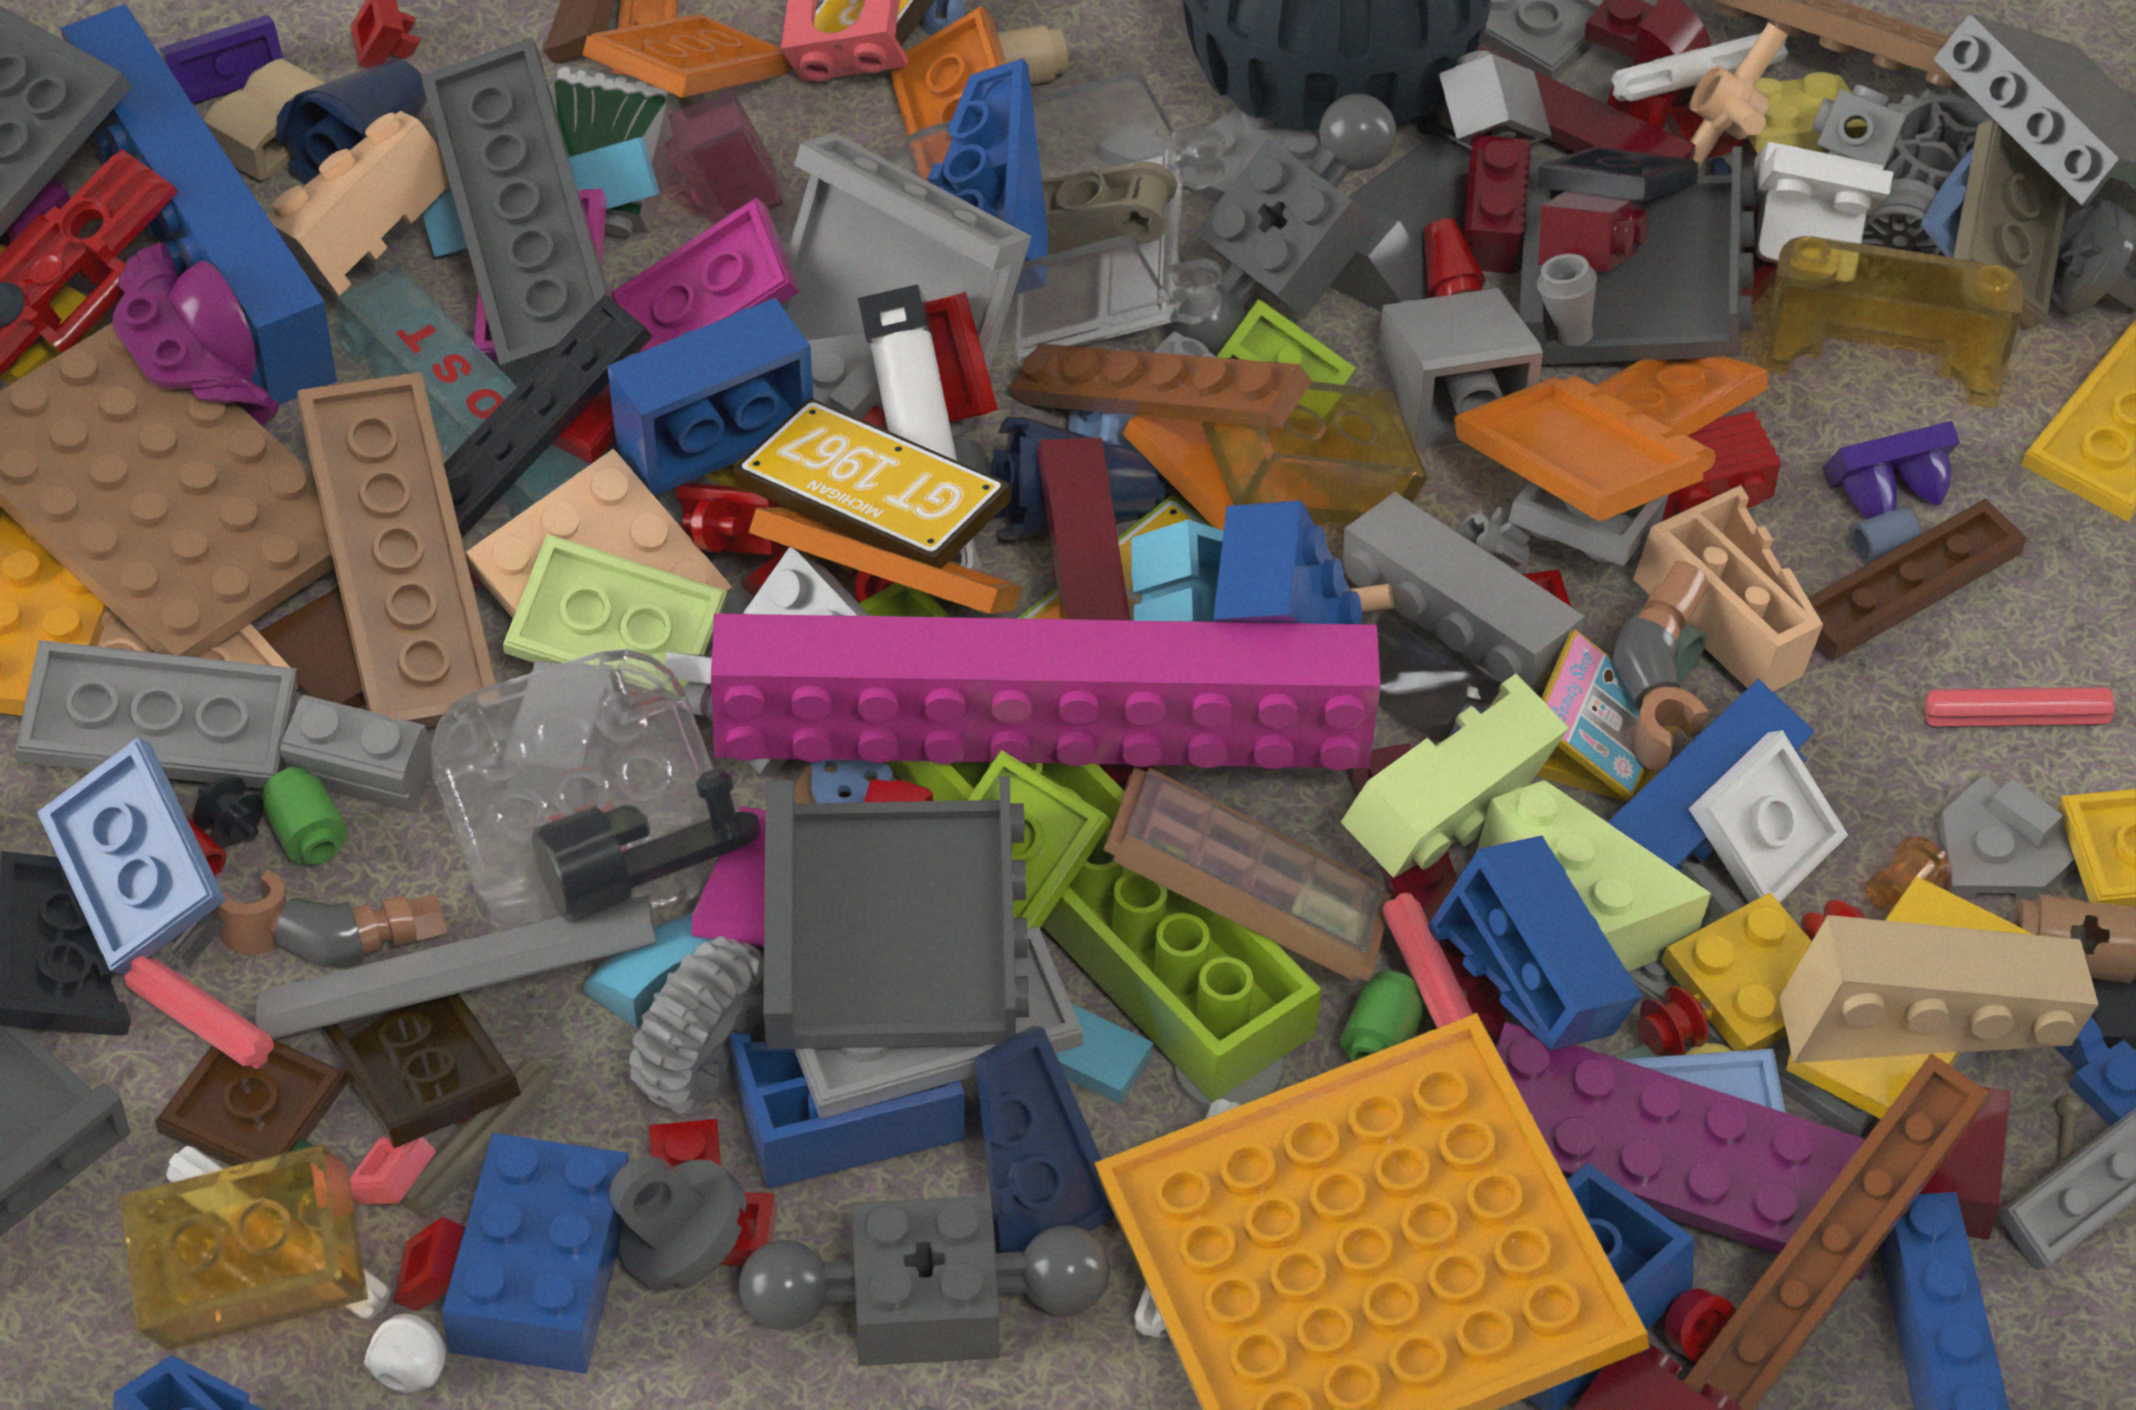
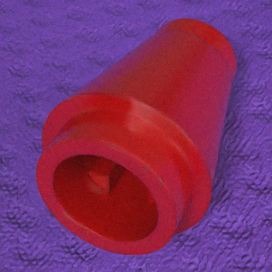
[1422,218,1486,298]

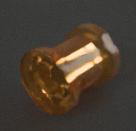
[1866,836,1951,915]

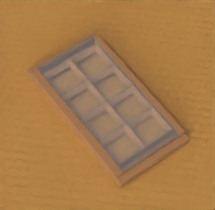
[1103,767,1392,981]

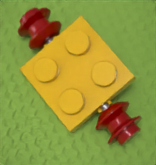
[1637,892,1866,1056]

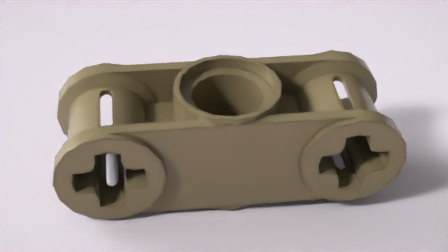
[1042,162,1178,257]

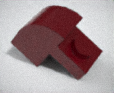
[1584,0,1711,108]

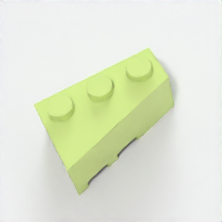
[1341,674,1569,878]
[1477,780,1711,972]

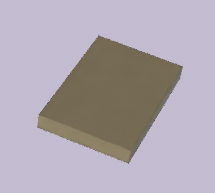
[1952,119,2069,328]

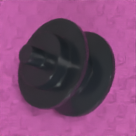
[192,775,264,847]

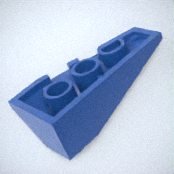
[927,58,1048,291]

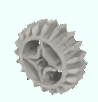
[1885,88,1993,192]
[629,936,766,1116]

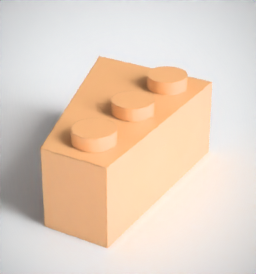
[267,111,450,296]
[1633,485,1823,692]

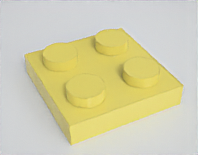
[1748,72,1868,154]

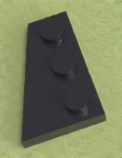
[0,851,131,1036]

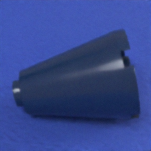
[276,59,427,184]
[991,416,1166,540]

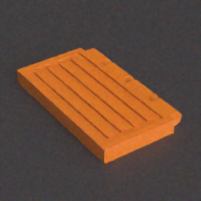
[1454,376,1716,522]
[749,507,1023,614]

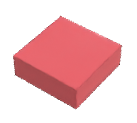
[344,1137,437,1205]

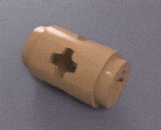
[2013,894,2136,984]

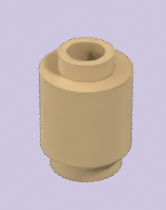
[997,24,1068,85]

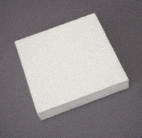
[1689,730,1848,903]

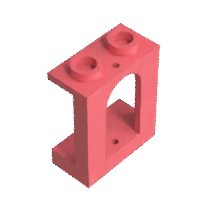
[781,0,909,82]

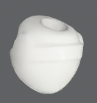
[364,1314,446,1393]

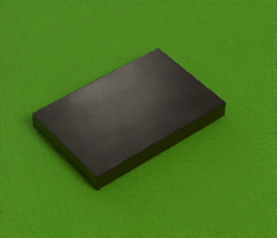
[322,993,521,1149]

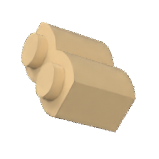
[204,59,325,180]

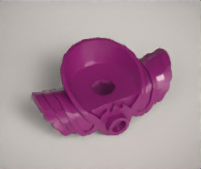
[113,242,279,427]

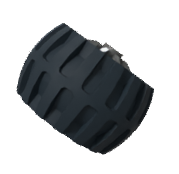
[1182,0,1492,132]

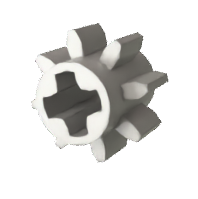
[1456,507,1530,573]

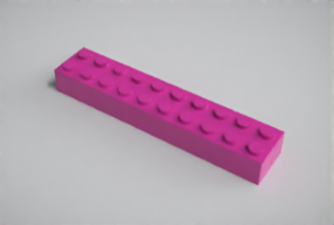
[711,613,1381,770]

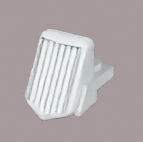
[1754,141,1893,277]

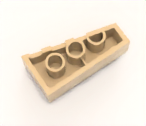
[1779,915,2099,1063]

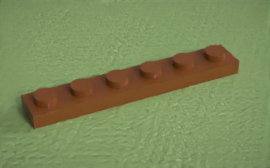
[1008,343,1312,429]
[1683,1053,1990,1410]

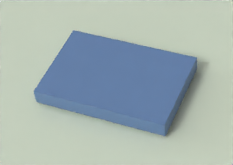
[37,737,226,976]

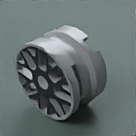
[1861,178,1940,270]

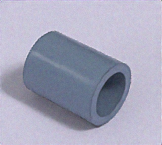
[1850,507,1921,565]

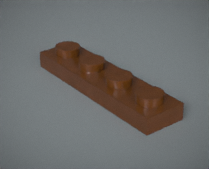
[1808,498,2027,661]

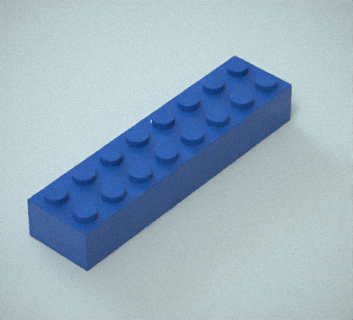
[61,4,337,405]

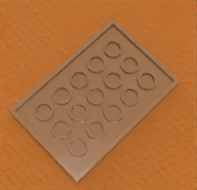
[0,322,335,658]

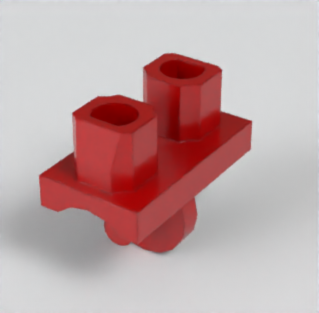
[676,483,785,555]

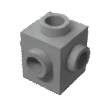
[1812,84,1907,170]

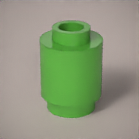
[263,767,348,865]
[1340,971,1424,1062]

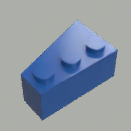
[1213,501,1362,624]
[729,1033,965,1189]

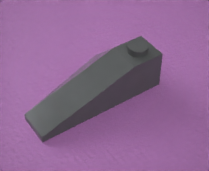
[1329,134,1471,312]

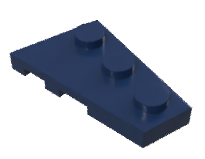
[975,1025,1116,1253]

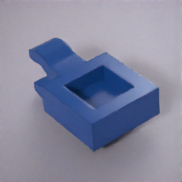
[2053,1017,2136,1126]

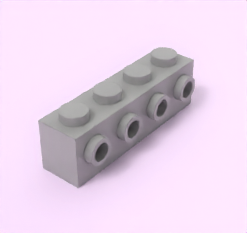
[1342,492,1585,694]

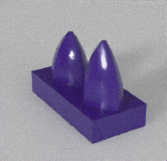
[159,15,284,104]
[1822,421,1960,519]

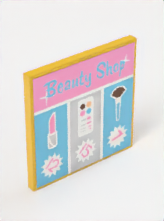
[1541,629,1662,800]

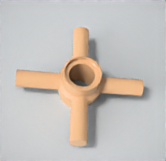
[1690,23,1788,170]

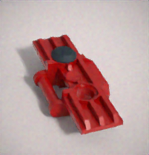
[0,149,178,376]

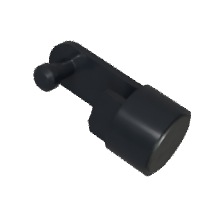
[532,769,761,922]

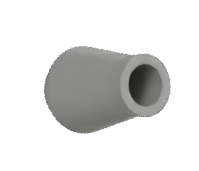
[1537,254,1597,347]

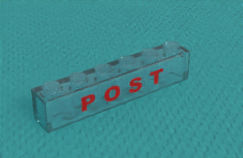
[337,264,591,519]

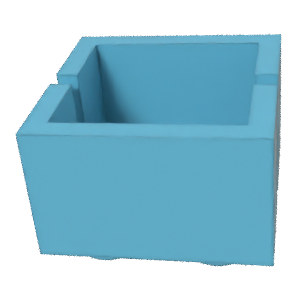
[1131,520,1224,622]

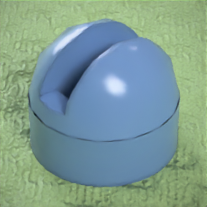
[921,0,966,36]

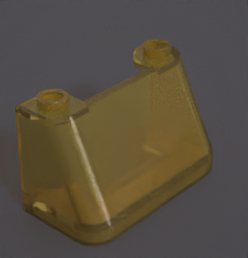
[1758,236,2024,409]

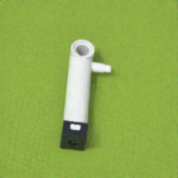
[858,284,981,600]

